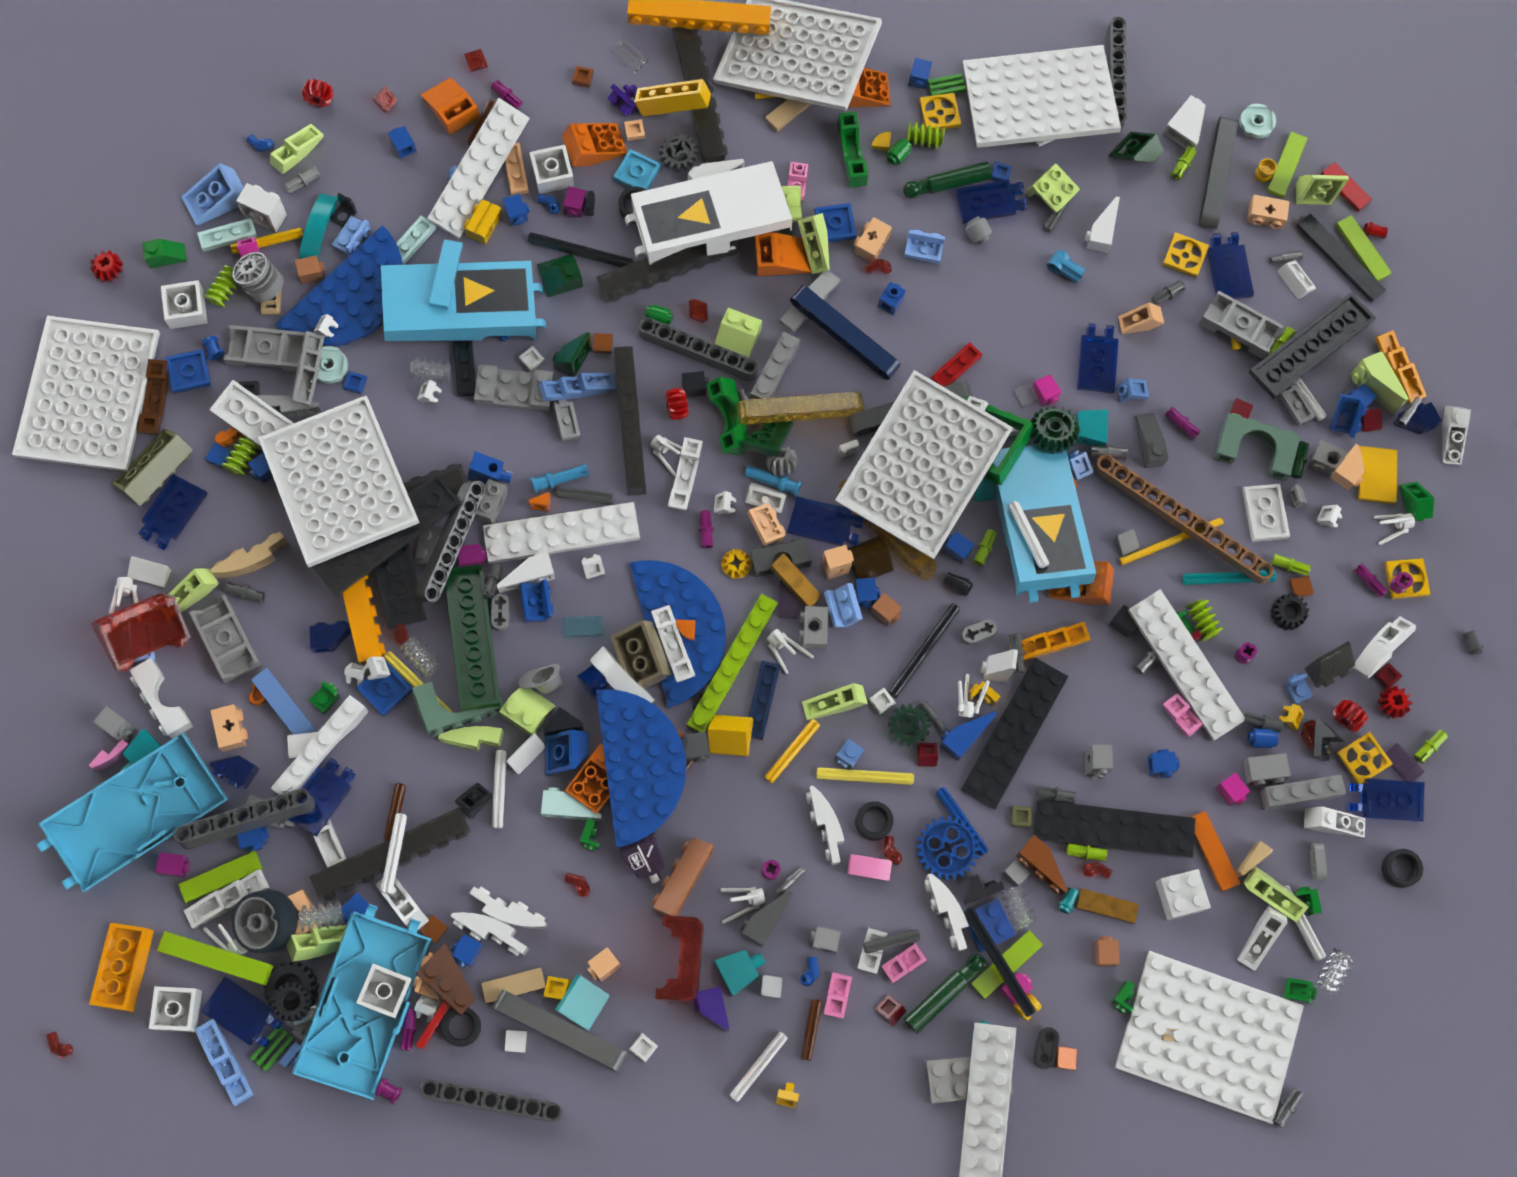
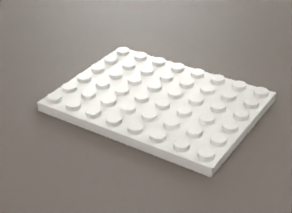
[713,0,882,111]
[963,45,1121,148]
[12,316,160,472]
[835,370,1013,560]
[258,395,419,568]
[1115,951,1304,1124]

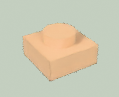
[624,119,645,141]

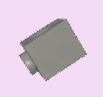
[809,926,841,954]

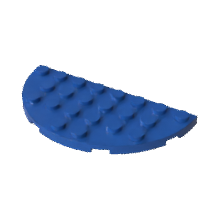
[275,225,403,347]
[629,560,726,709]
[596,689,686,848]

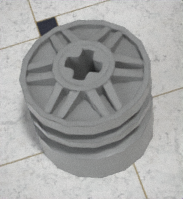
[232,252,284,302]

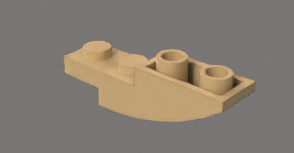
[210,531,288,578]

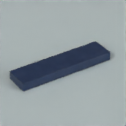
[748,661,781,740]

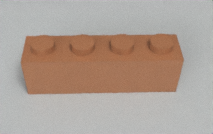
[652,837,714,922]

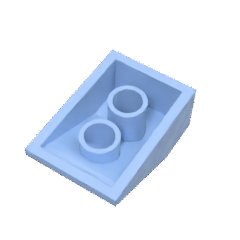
[181,163,244,226]

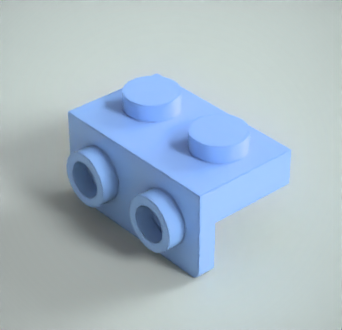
[904,230,945,264]

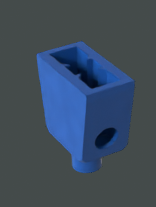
[467,451,513,484]

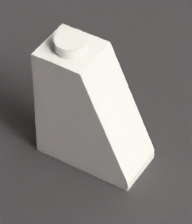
[1163,95,1206,149]

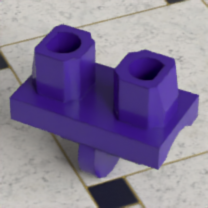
[607,83,639,117]

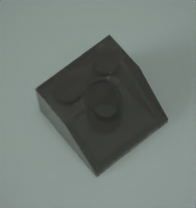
[1305,641,1355,688]

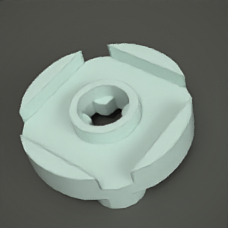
[1239,104,1276,139]
[317,346,348,384]

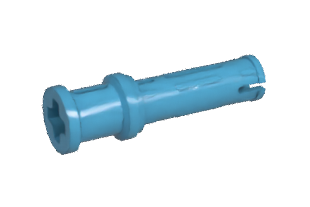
[530,464,589,494]
[744,465,802,498]

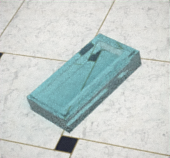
[564,616,603,638]

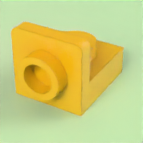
[968,681,1001,706]
[544,976,573,1000]

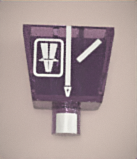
[620,832,664,884]

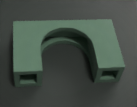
[1213,413,1301,481]
[412,682,503,737]

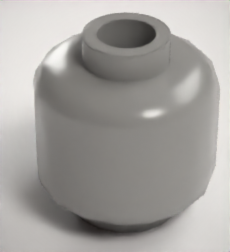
[965,216,992,245]

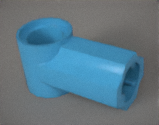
[1047,250,1086,284]

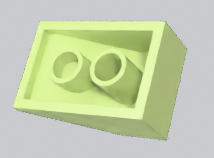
[1295,175,1349,205]
[1350,351,1409,414]

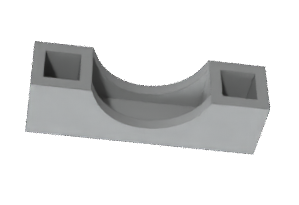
[750,332,800,409]
[1259,775,1346,810]

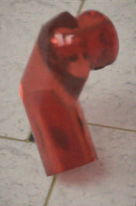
[1083,861,1113,879]

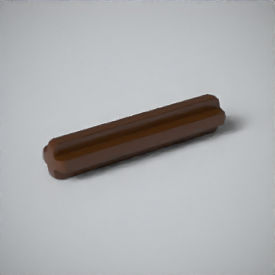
[468,100,496,146]
[383,783,406,842]
[801,999,822,1061]

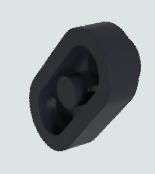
[1034,1027,1059,1069]

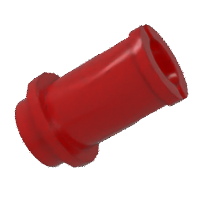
[1363,222,1388,239]

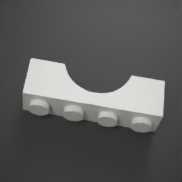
[130,658,193,739]

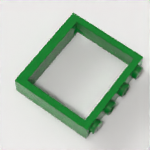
[965,397,1033,485]

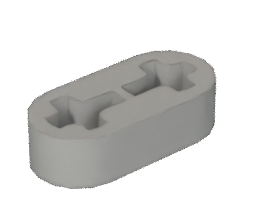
[491,593,510,631]
[961,619,997,645]
[1310,843,1327,881]

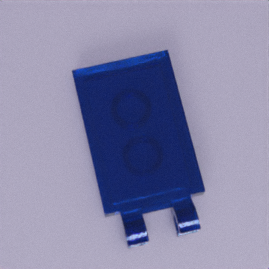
[956,180,1028,224]
[1207,232,1254,299]
[1077,323,1119,393]
[138,474,207,550]
[787,496,863,546]
[286,758,356,837]
[1349,778,1425,822]
[200,976,283,1048]

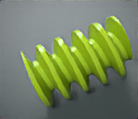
[906,122,945,150]
[204,265,237,308]
[221,434,262,476]
[1185,599,1223,642]

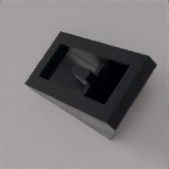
[543,707,584,736]
[454,783,492,819]

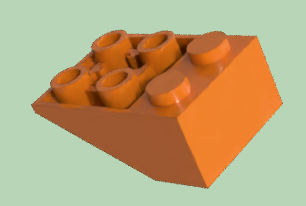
[848,68,890,108]
[421,77,480,136]
[562,123,628,167]
[754,232,812,276]
[1048,561,1114,605]
[565,743,610,814]

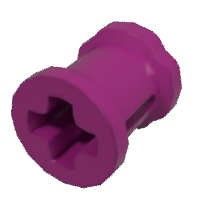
[1389,572,1413,594]
[1235,642,1257,664]
[762,860,781,881]
[375,1078,403,1105]

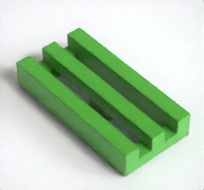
[927,73,966,96]
[250,1025,295,1072]

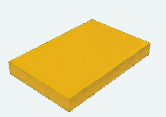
[1357,446,1397,504]

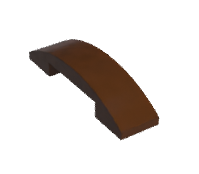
[138,359,168,435]

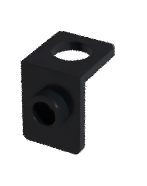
[330,193,357,227]

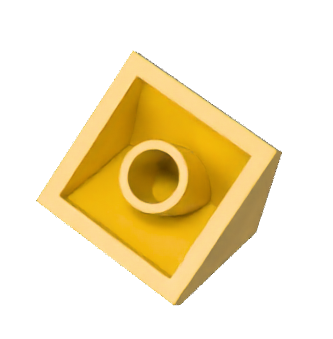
[708,715,753,757]

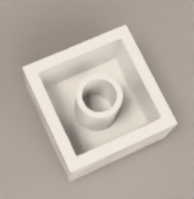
[529,145,574,194]
[236,183,287,232]
[161,280,208,329]
[1155,869,1211,921]
[356,964,411,1018]
[149,986,202,1033]

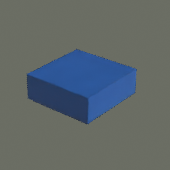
[990,162,1012,184]
[343,371,367,394]
[205,443,231,469]

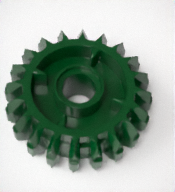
[1030,405,1080,454]

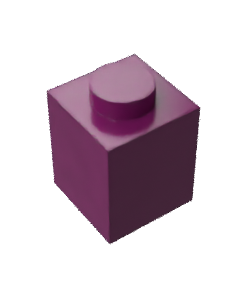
[563,186,587,218]
[458,543,487,567]
[155,852,190,878]

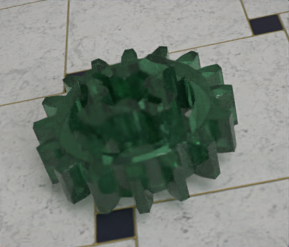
[888,703,931,747]

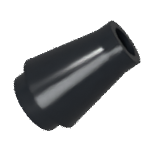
[943,572,973,596]

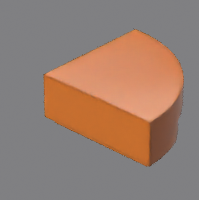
[676,619,696,641]

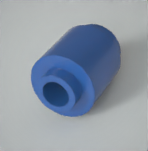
[1247,728,1278,748]

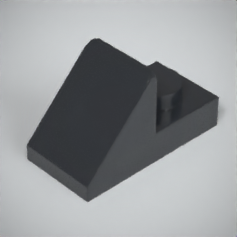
[1314,719,1344,761]
[964,873,1005,905]

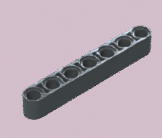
[1107,16,1127,133]
[1198,116,1238,229]
[638,317,758,381]
[847,381,974,436]
[416,481,485,602]
[174,789,315,849]
[492,989,628,1072]
[420,1079,563,1122]

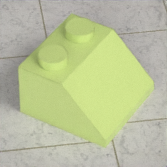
[714,307,762,357]
[499,687,556,736]

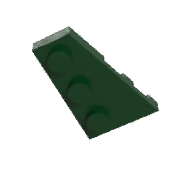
[741,414,794,457]

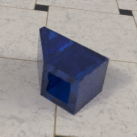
[1393,402,1442,435]
[310,621,352,653]
[577,665,607,698]
[209,755,259,789]

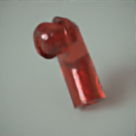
[864,258,892,274]
[1301,720,1316,750]
[884,836,902,865]
[564,872,590,897]
[46,1032,73,1058]

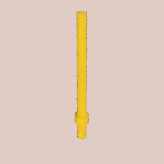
[1119,517,1224,566]

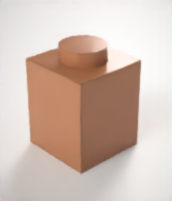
[295,255,326,285]
[870,593,902,626]
[1094,936,1120,966]

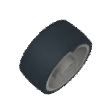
[232,890,298,953]

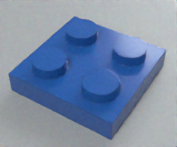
[814,203,857,242]
[166,349,211,394]
[356,662,412,717]
[966,899,1016,953]

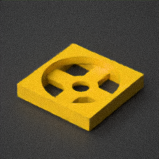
[919,93,961,131]
[1162,232,1209,278]
[1384,558,1430,599]
[1336,731,1393,785]

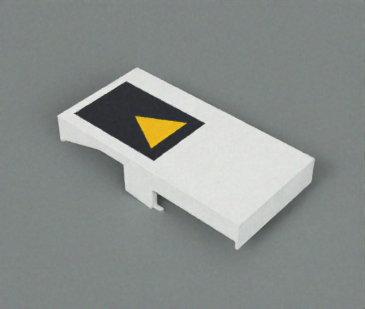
[625,161,792,264]

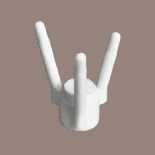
[650,435,682,476]
[1373,513,1415,545]
[108,577,142,622]
[767,629,814,674]
[958,674,990,718]
[720,887,765,924]
[203,924,248,956]

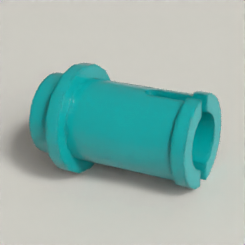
[1058,887,1080,914]

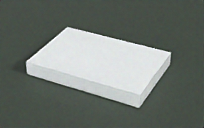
[1242,484,1290,542]

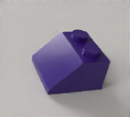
[693,987,729,1032]

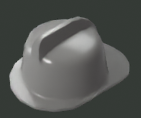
[518,664,563,694]

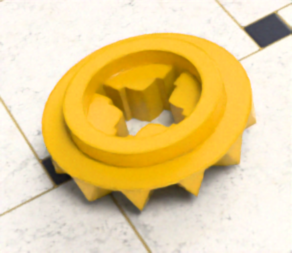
[721,548,752,579]

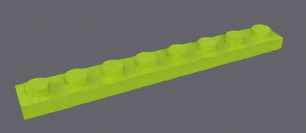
[686,593,778,733]

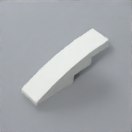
[301,787,347,869]
[184,870,270,929]

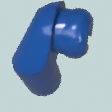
[246,134,274,152]
[537,193,560,214]
[800,957,819,986]

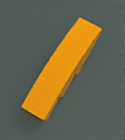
[1375,330,1427,404]
[1009,621,1091,661]

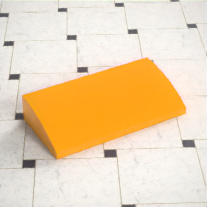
[89,922,154,1012]

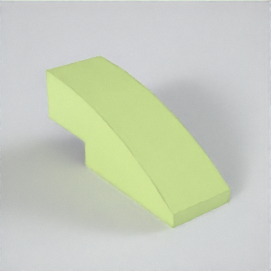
[270,124,324,174]
[438,726,504,751]
[287,925,347,962]

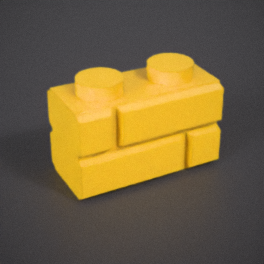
[464,199,502,245]

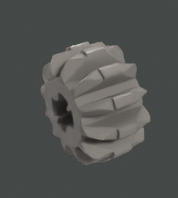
[765,447,798,476]

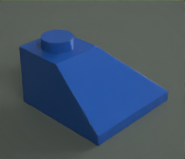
[545,729,590,775]

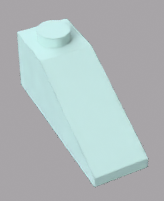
[541,788,602,822]

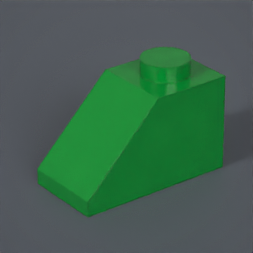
[142,239,187,269]
[1399,482,1434,521]

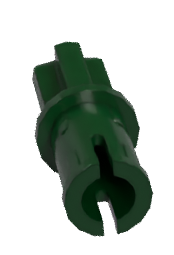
[1290,441,1309,479]

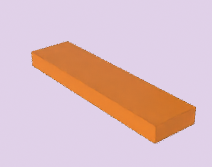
[1191,811,1241,892]

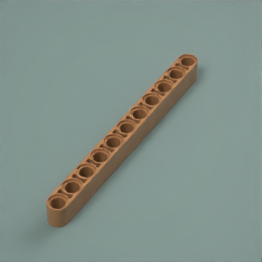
[1096,455,1274,584]

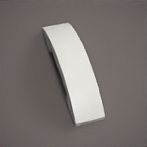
[668,437,703,511]
[651,605,695,683]
[590,646,654,703]

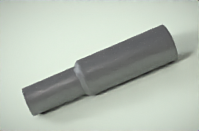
[1269,251,1303,263]
[1398,397,1422,427]
[919,700,946,732]
[774,867,806,896]

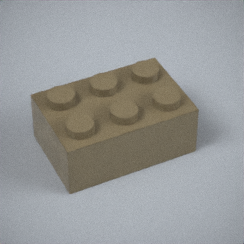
[610,620,673,689]

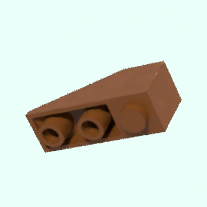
[1016,835,1067,895]

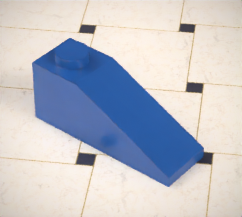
[940,711,997,761]

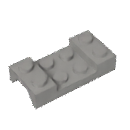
[1199,291,1283,359]
[224,325,305,372]
[474,365,554,412]
[189,595,261,683]
[925,1057,1014,1104]

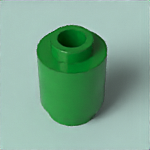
[886,138,912,165]
[645,305,673,325]

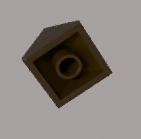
[847,536,894,579]

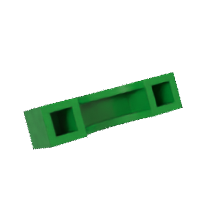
[837,111,869,188]
[706,377,749,456]

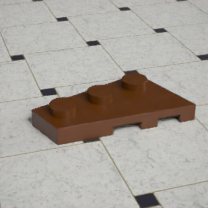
[416,943,475,1016]

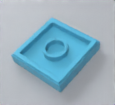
[613,149,662,190]

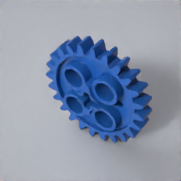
[916,815,981,881]

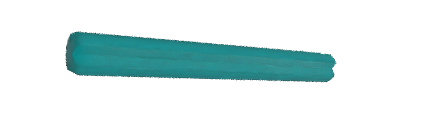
[1182,571,1276,585]

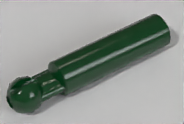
[903,161,992,199]
[903,954,986,1034]

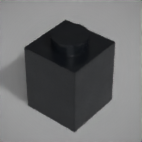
[682,371,709,397]
[1109,605,1139,637]

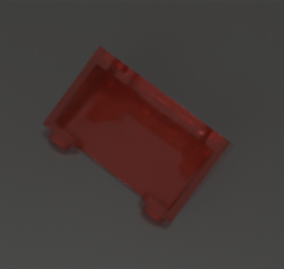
[91,593,191,672]
[655,915,704,1005]

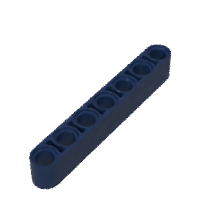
[790,285,900,380]

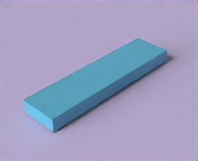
[429,239,463,310]

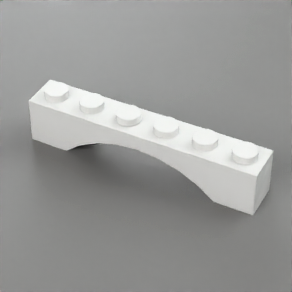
[271,695,368,795]

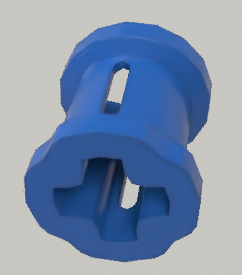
[202,336,225,361]

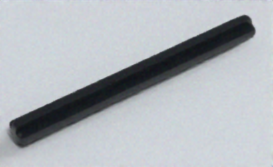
[528,232,634,269]
[888,603,960,698]
[964,907,1036,1017]

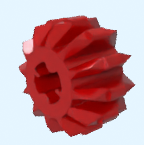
[302,78,334,108]
[90,250,123,282]
[665,388,689,420]
[1377,686,1413,719]
[1332,699,1368,732]

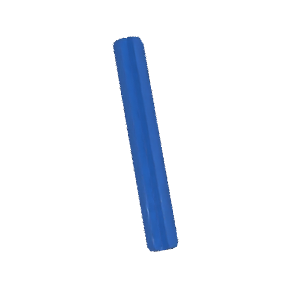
[936,787,989,856]

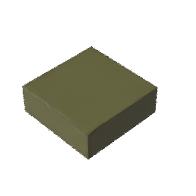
[1010,806,1032,828]

